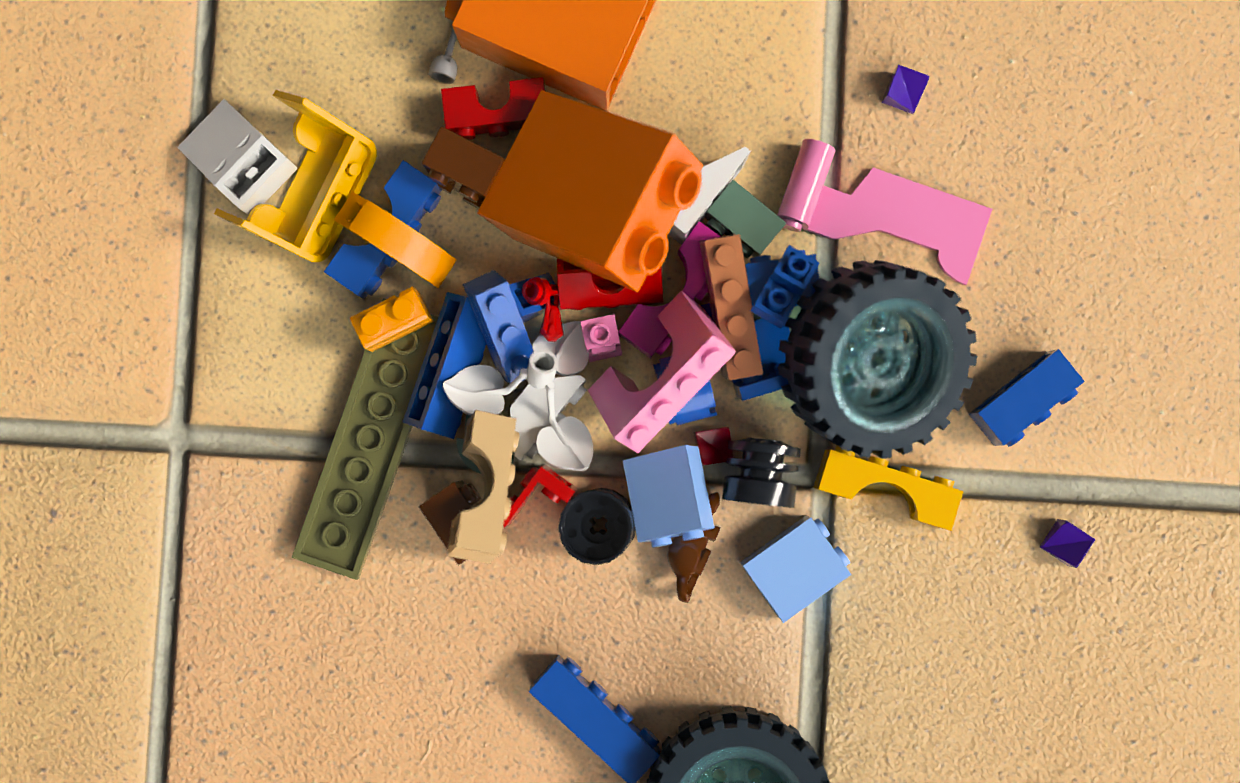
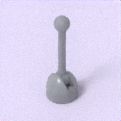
[428,28,457,84]

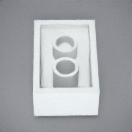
[668,147,751,245]

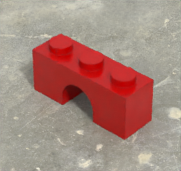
[441,77,545,140]
[557,258,663,310]

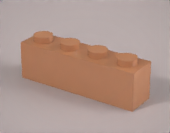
[699,234,763,381]

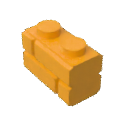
[350,286,434,352]

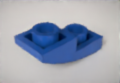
[750,245,820,329]

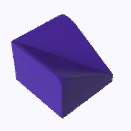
[882,64,929,114]
[1040,519,1096,568]

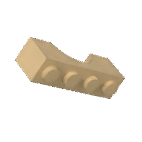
[447,410,519,564]

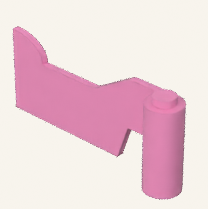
[777,139,992,285]

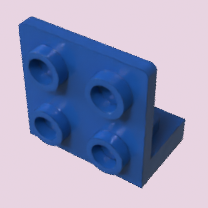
[732,318,790,401]

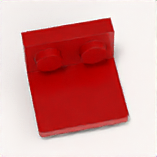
[503,465,578,528]

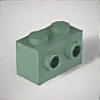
[704,180,786,258]

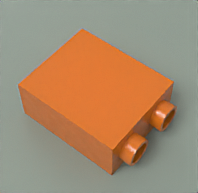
[445,0,656,111]
[477,90,703,292]

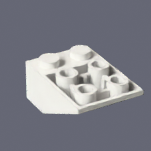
[177,99,298,215]

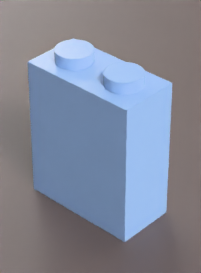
[623,445,715,548]
[740,516,852,623]

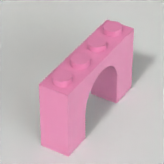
[588,291,736,453]

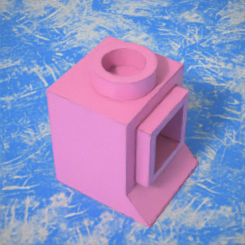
[580,314,622,362]

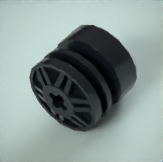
[722,437,801,508]
[558,488,636,565]

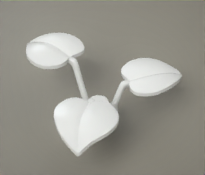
[443,321,593,471]

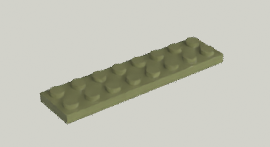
[292,298,438,580]

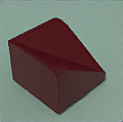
[694,427,733,466]

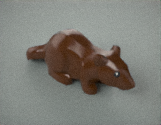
[667,492,721,603]

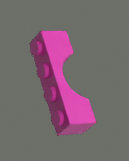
[618,221,721,358]

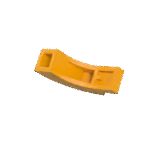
[334,192,457,288]

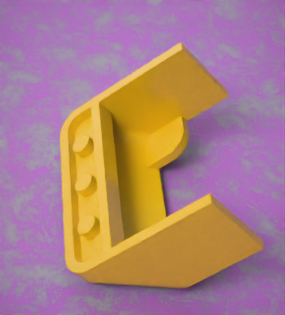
[214,90,377,263]

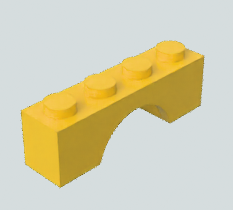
[813,445,964,531]

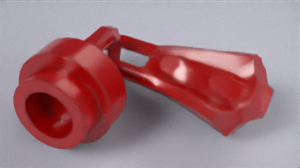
[522,277,564,342]

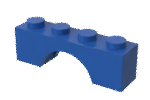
[324,160,442,299]

